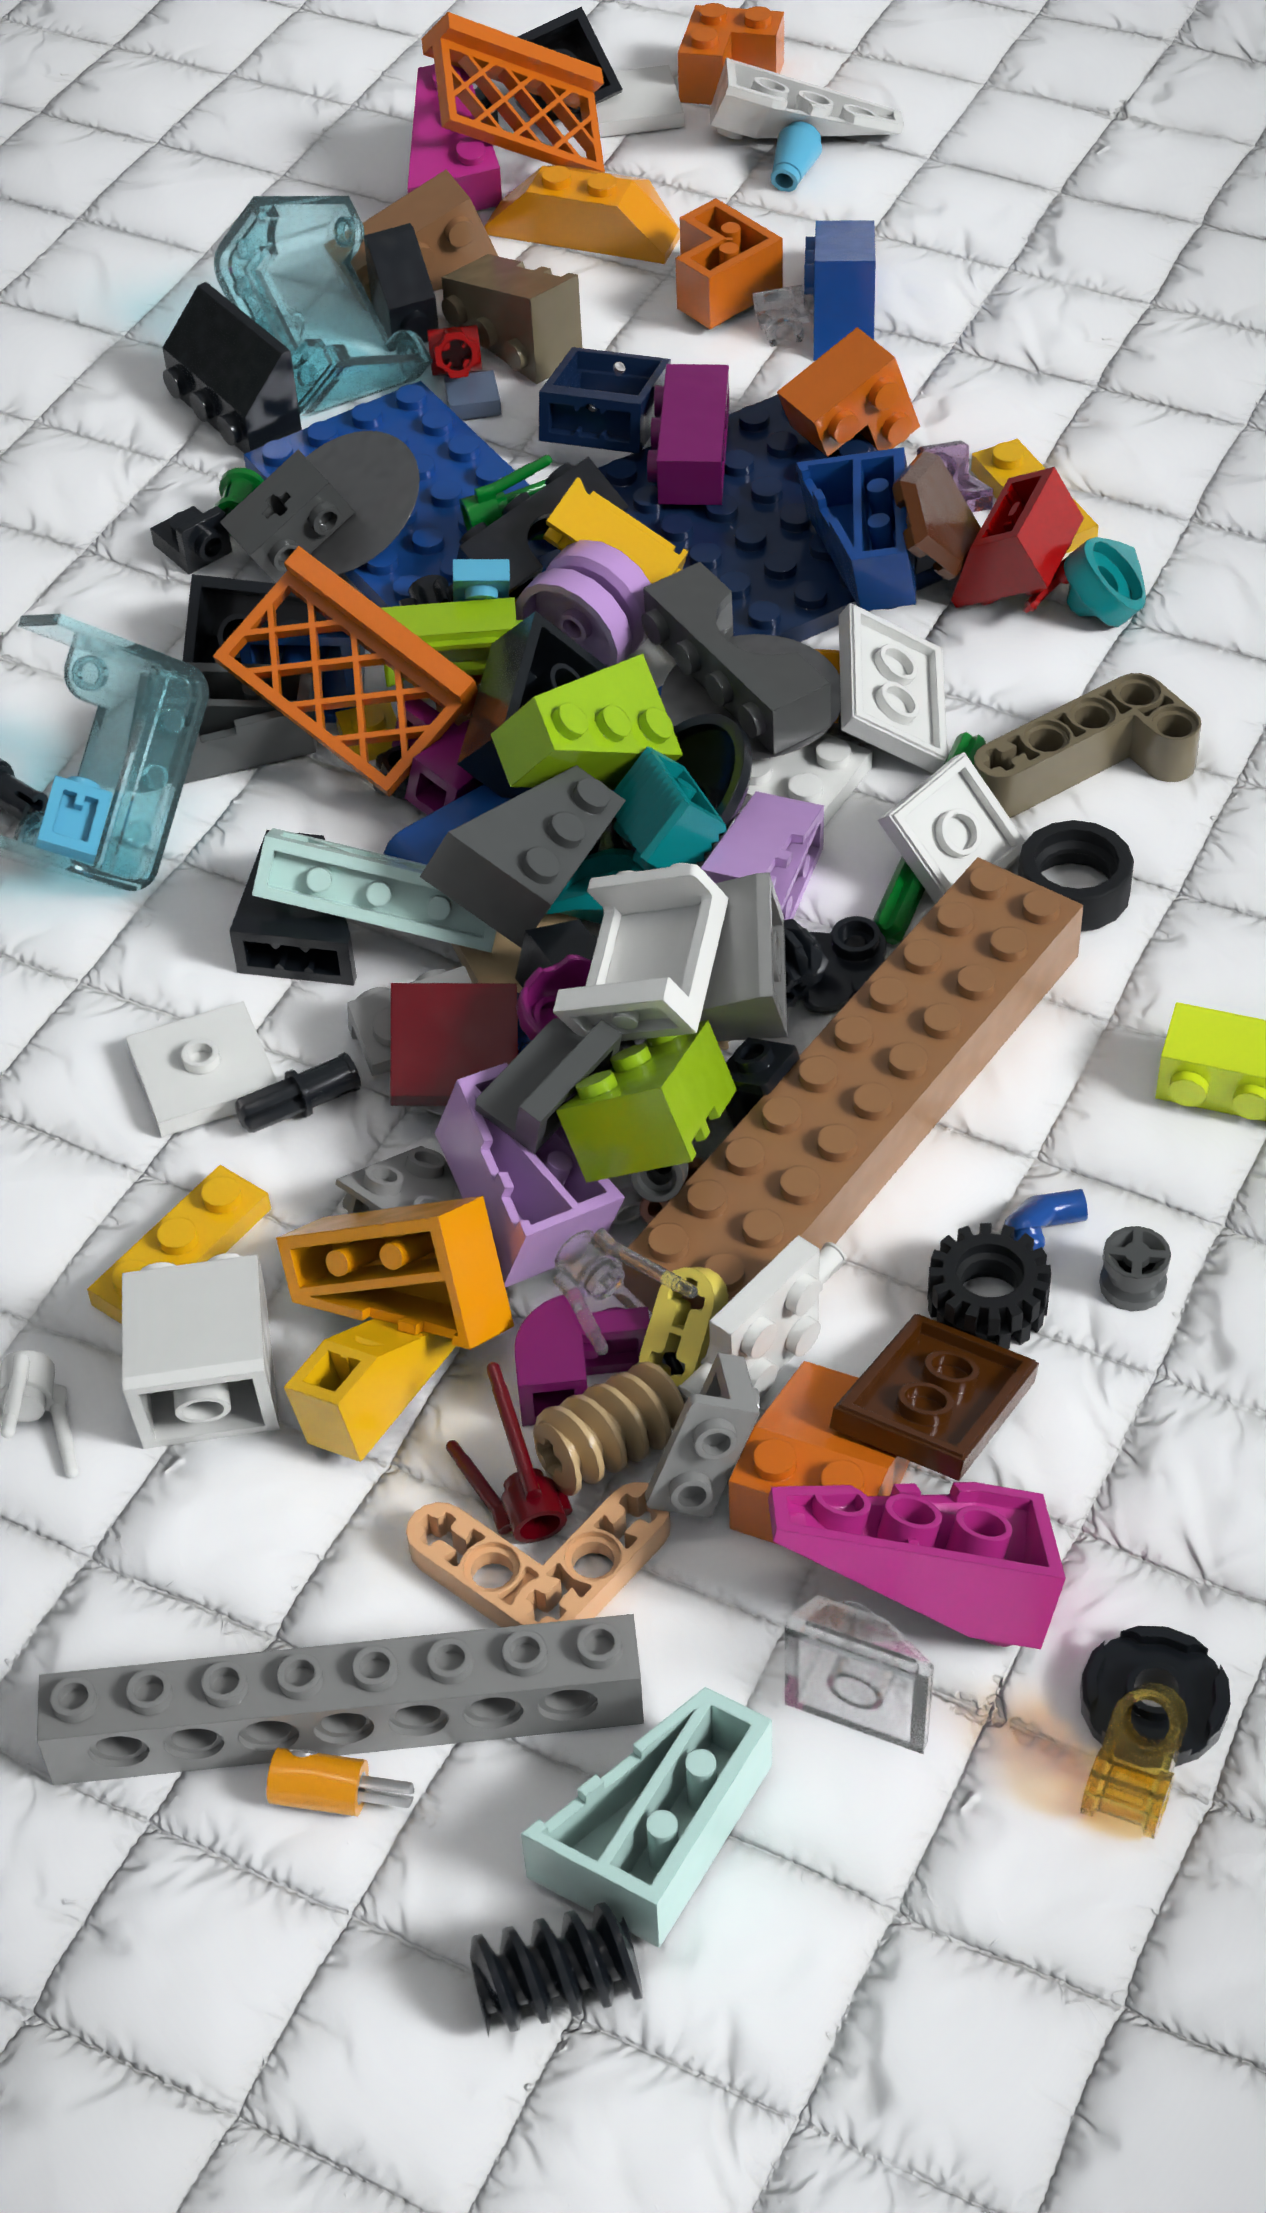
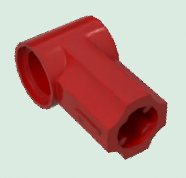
[427,325,482,378]

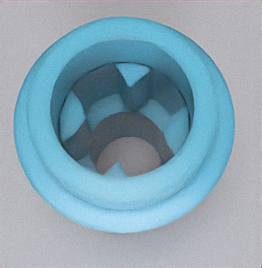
[771,121,822,192]

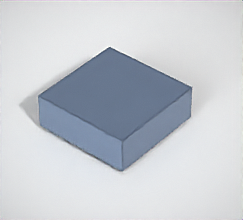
[444,370,502,420]

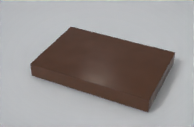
[829,1314,1039,1481]

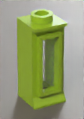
[380,597,523,687]

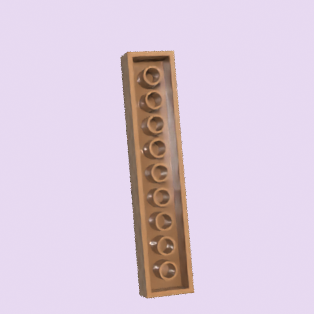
[622,857,1084,1318]

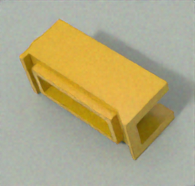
[543,477,688,584]

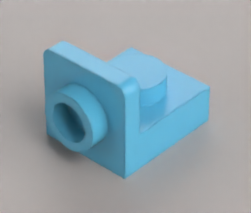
[453,559,510,602]
[35,775,113,864]

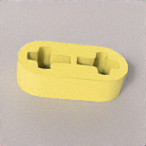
[639,1267,729,1387]

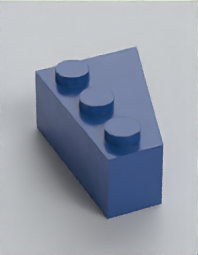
[804,220,876,361]
[796,447,916,611]

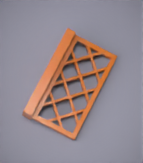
[421,12,605,172]
[213,546,478,797]

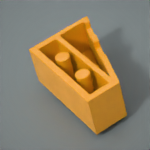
[276,1196,514,1350]

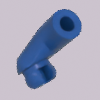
[1004,1189,1088,1250]

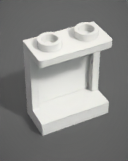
[553,863,729,1041]

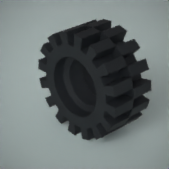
[927,1223,1051,1349]

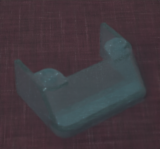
[0,614,209,891]

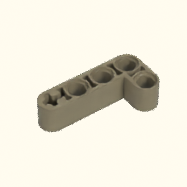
[974,673,1202,818]

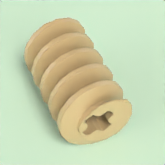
[533,1361,685,1496]

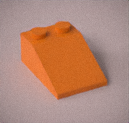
[728,1361,910,1546]

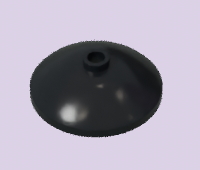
[611,713,752,852]

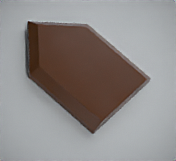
[892,451,981,581]

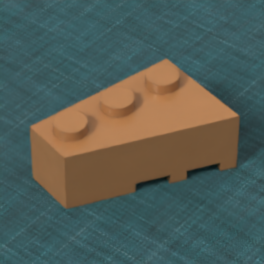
[324,169,498,313]

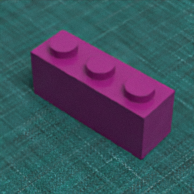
[647,364,730,505]

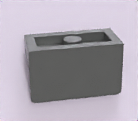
[475,1018,623,1154]

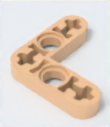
[406,1482,671,1627]

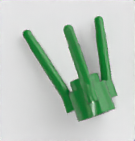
[459,455,552,540]

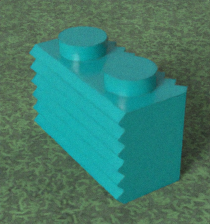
[613,747,727,870]

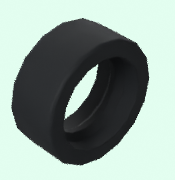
[1018,820,1134,932]

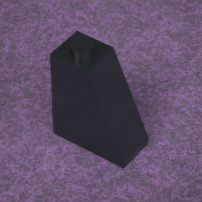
[229,830,357,986]

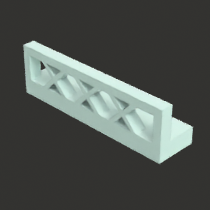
[252,828,496,953]

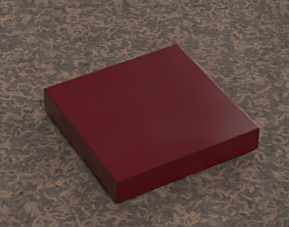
[390,983,518,1106]

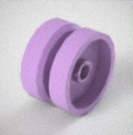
[516,540,651,667]

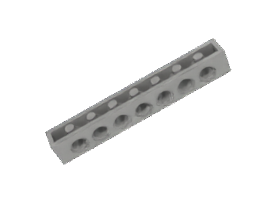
[37,1614,644,1785]

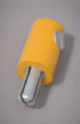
[266,1747,414,1817]

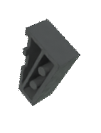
[128,662,317,794]
[420,765,626,948]

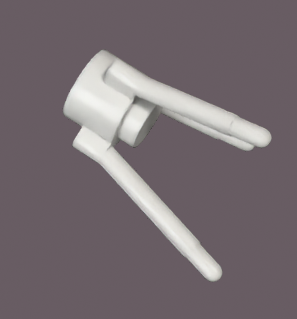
[0,1350,78,1478]

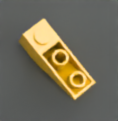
[284,1318,456,1462]

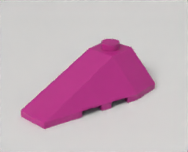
[768,1482,1066,1649]

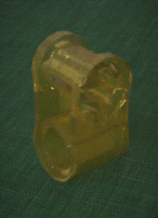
[1080,1682,1188,1839]

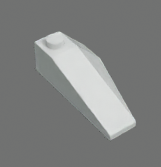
[710,58,904,139]

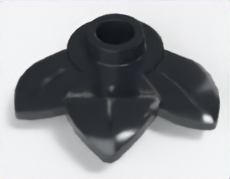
[802,916,886,1012]

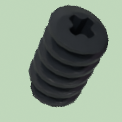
[470,1902,643,2038]

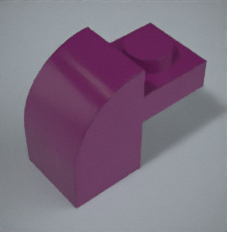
[392,699,483,815]
[514,1292,649,1426]

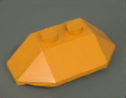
[484,165,680,264]

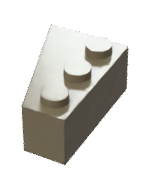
[441,254,583,384]

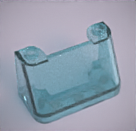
[214,196,433,416]

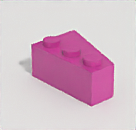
[407,64,502,211]

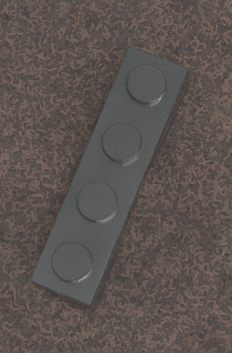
[641,562,831,755]

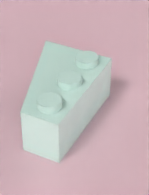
[521,1687,772,1948]

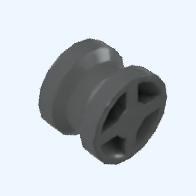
[1099,1226,1171,1311]

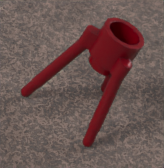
[446,1362,573,1543]

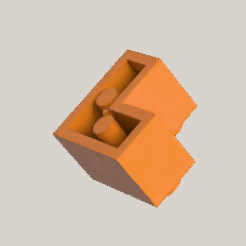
[678,3,784,105]
[675,198,783,329]
[777,327,920,457]

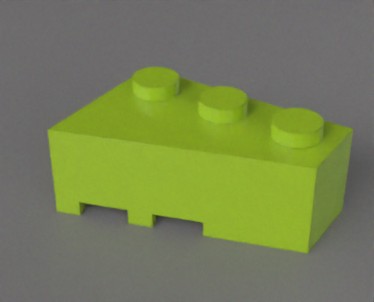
[491,653,683,790]
[556,1020,737,1183]

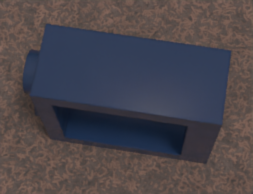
[539,347,671,454]

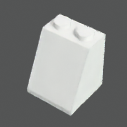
[122,1253,280,1449]

